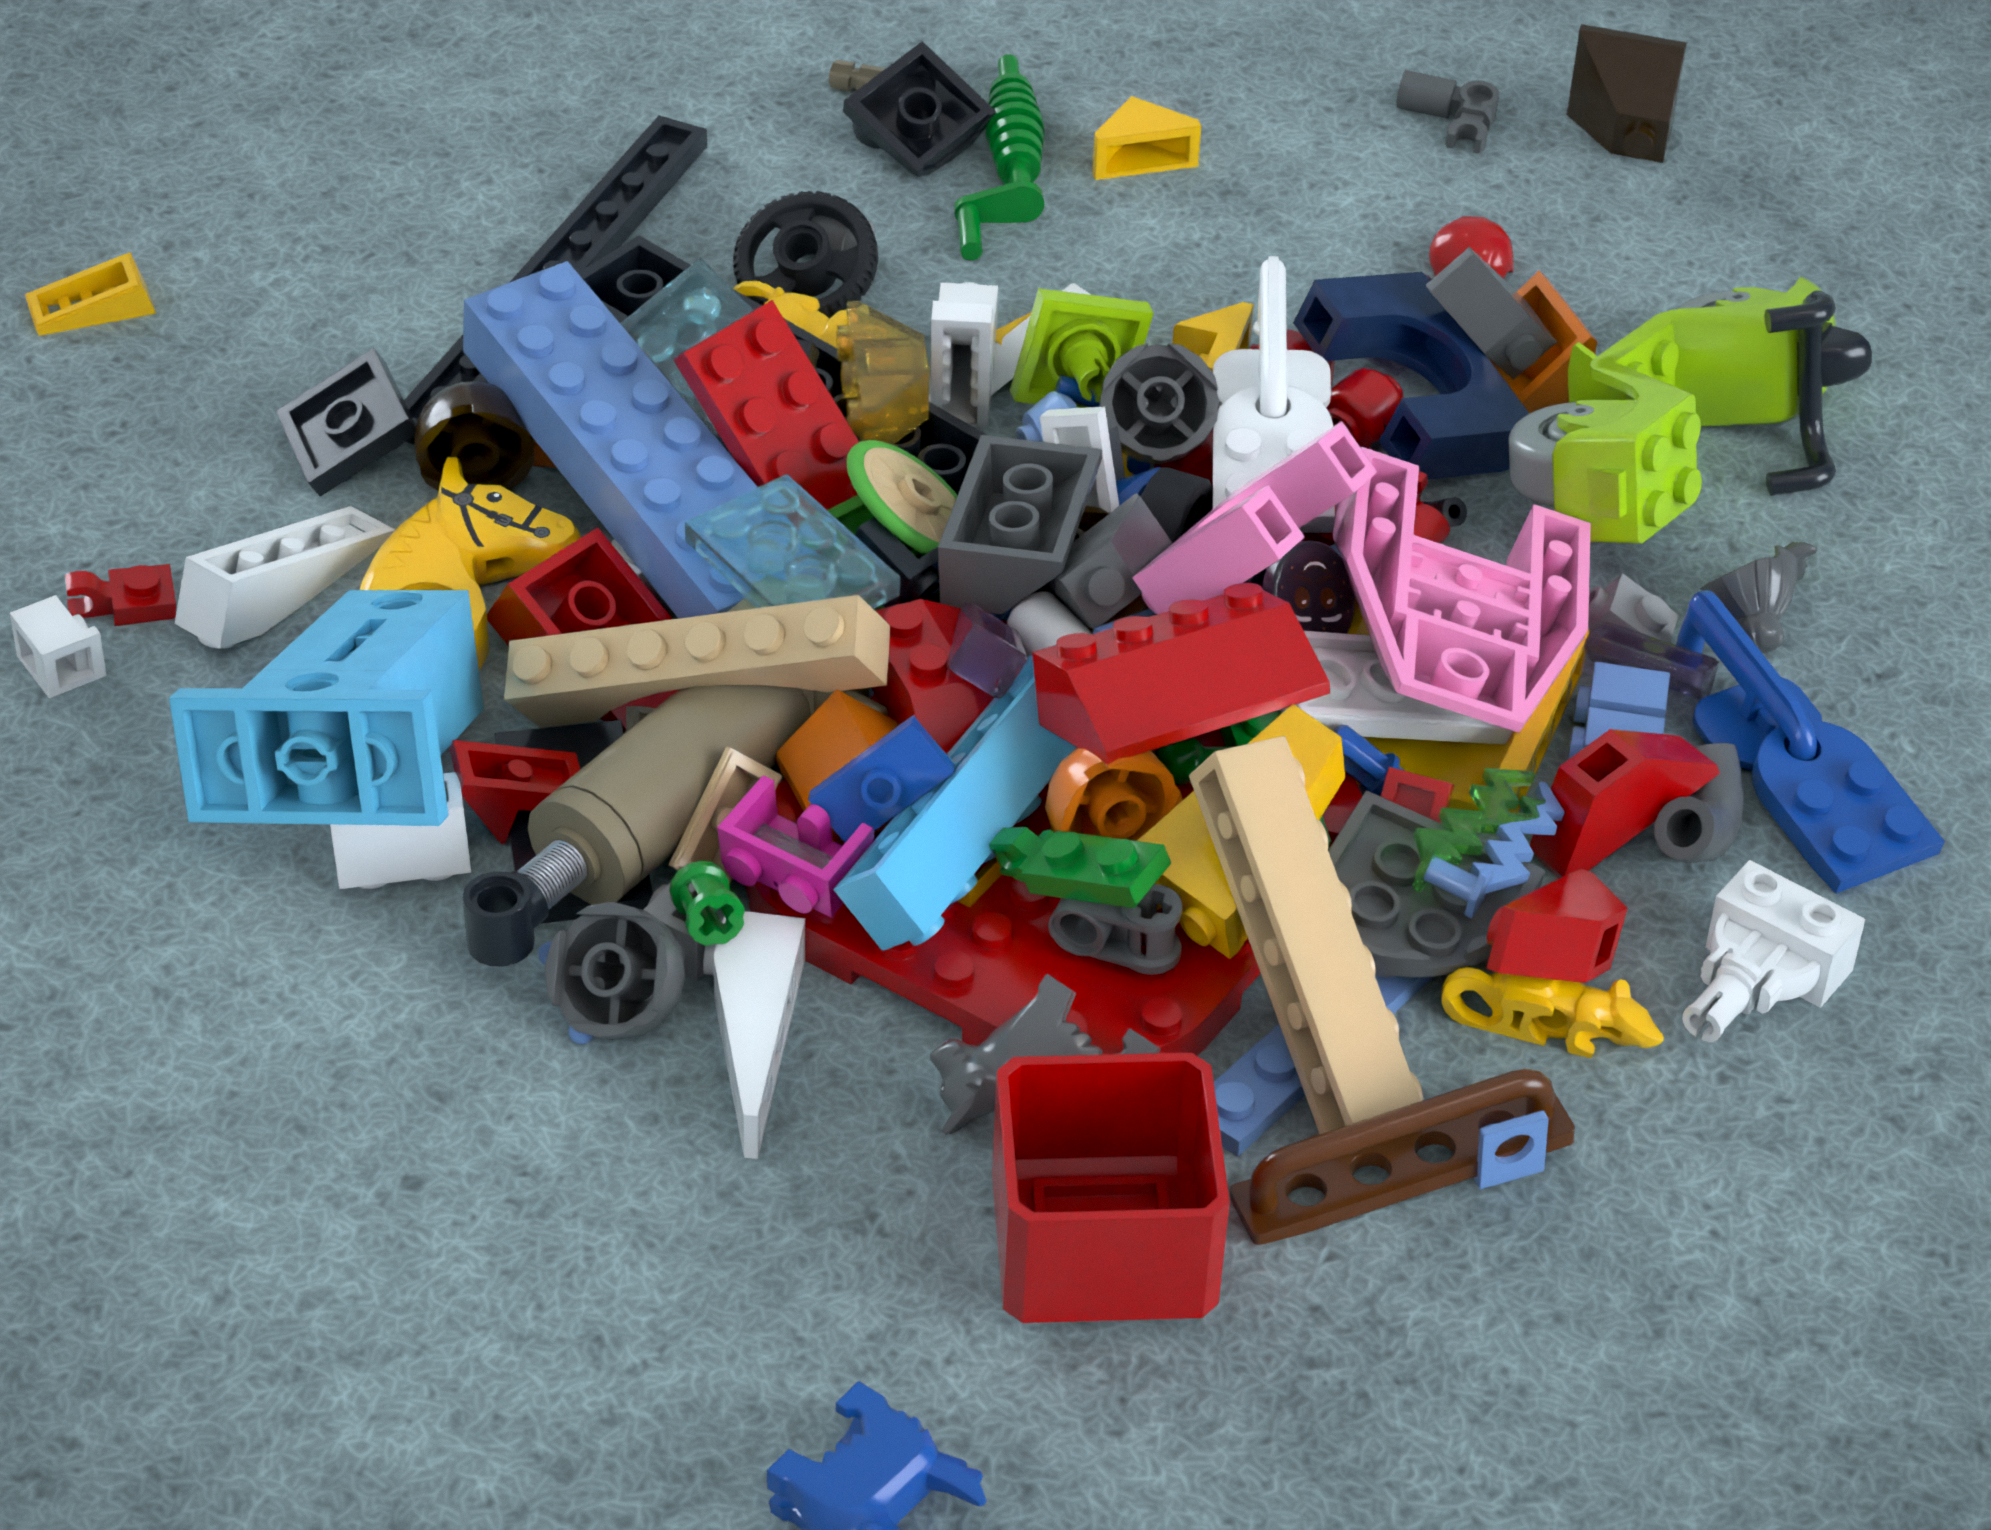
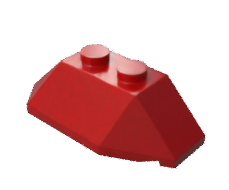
[871,599,1016,754]

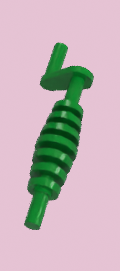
[954,54,1045,260]

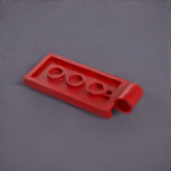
[673,300,859,595]

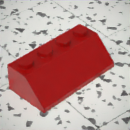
[1032,583,1330,764]

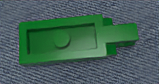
[989,827,1171,908]

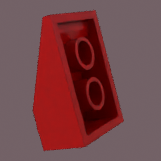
[487,527,679,733]

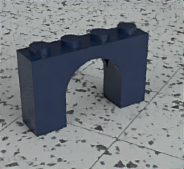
[1293,272,1530,480]

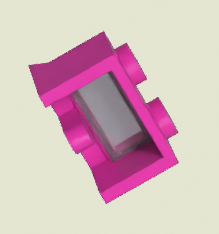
[717,775,874,918]

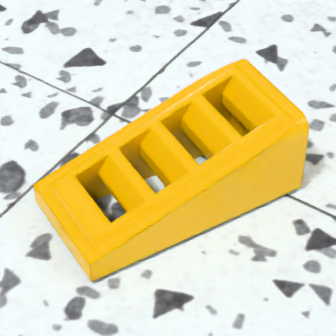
[25,252,156,336]

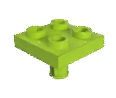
[1010,288,1154,408]

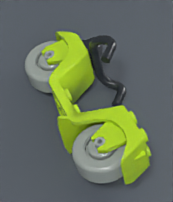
[1509,276,1872,544]

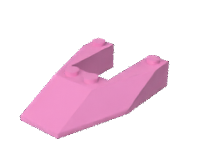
[1333,447,1591,733]

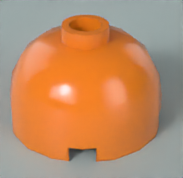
[1045,747,1183,841]

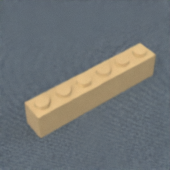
[1189,736,1423,1134]

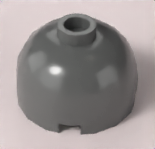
[1099,343,1219,465]
[545,902,685,1040]

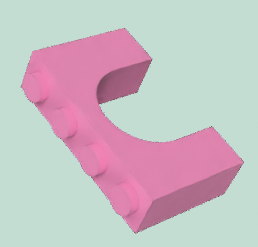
[1132,421,1377,614]

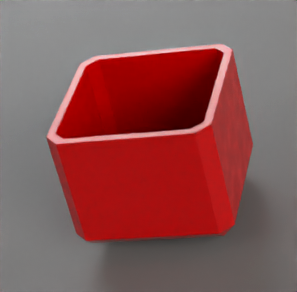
[992,1053,1230,1323]

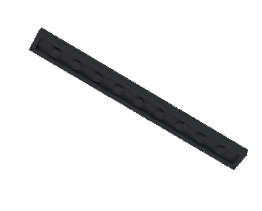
[404,115,707,445]

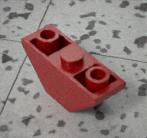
[1529,729,1720,879]
[1486,868,1628,983]

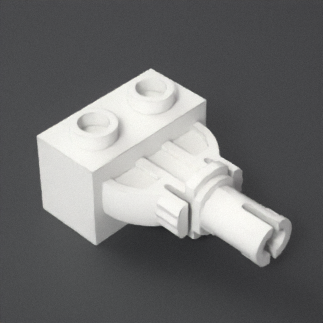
[330,772,471,889]
[1682,860,1865,1043]

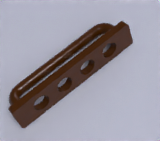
[1230,1069,1575,1245]

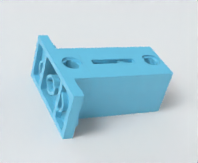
[169,590,484,826]

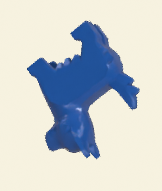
[767,1381,986,1530]

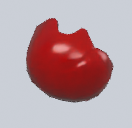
[1429,216,1514,279]

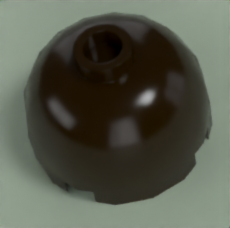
[415,381,534,491]

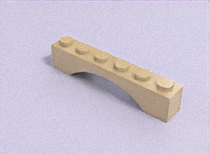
[504,595,890,728]

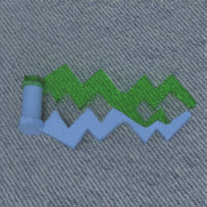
[1412,768,1565,919]

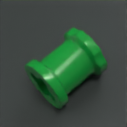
[669,861,745,946]

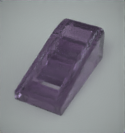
[949,602,1028,698]

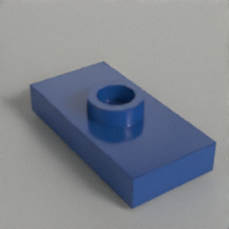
[808,715,955,842]

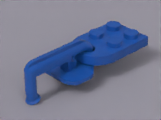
[1669,590,1945,894]

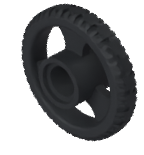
[733,191,878,319]

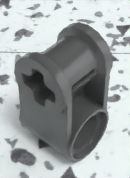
[1048,884,1183,975]

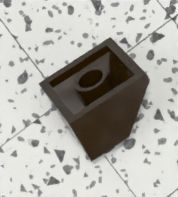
[1567,24,1687,163]

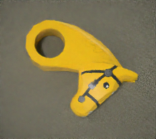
[360,457,581,671]

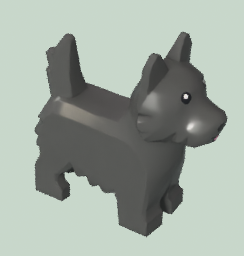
[930,974,1161,1134]

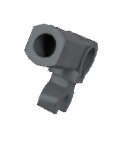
[1396,70,1499,154]

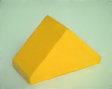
[1092,96,1201,180]

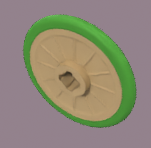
[847,440,957,555]

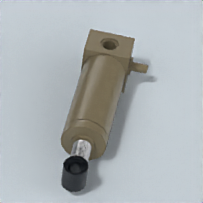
[463,579,889,967]

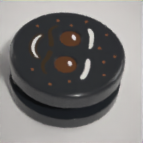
[1243,540,1355,634]

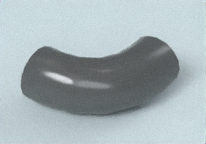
[1654,743,1744,863]

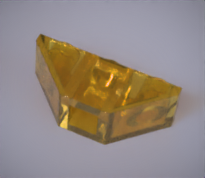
[836,301,930,445]

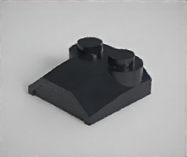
[843,41,996,177]

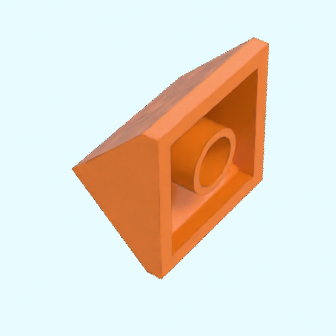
[1487,270,1597,413]
[776,689,899,843]

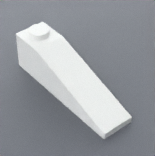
[174,506,395,649]
[703,911,805,1159]

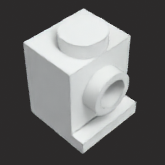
[10,595,107,698]

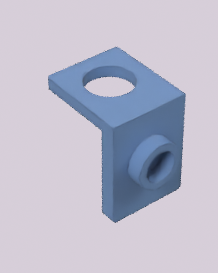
[1473,1111,1549,1189]

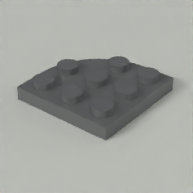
[1328,790,1546,977]

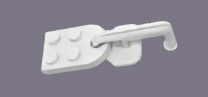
[1212,256,1335,533]

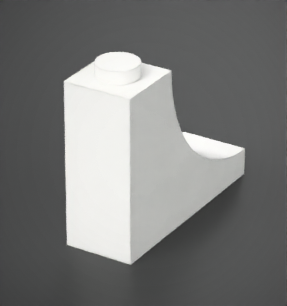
[931,282,998,428]

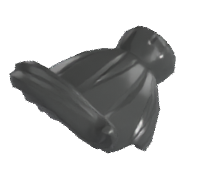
[1700,542,1817,654]

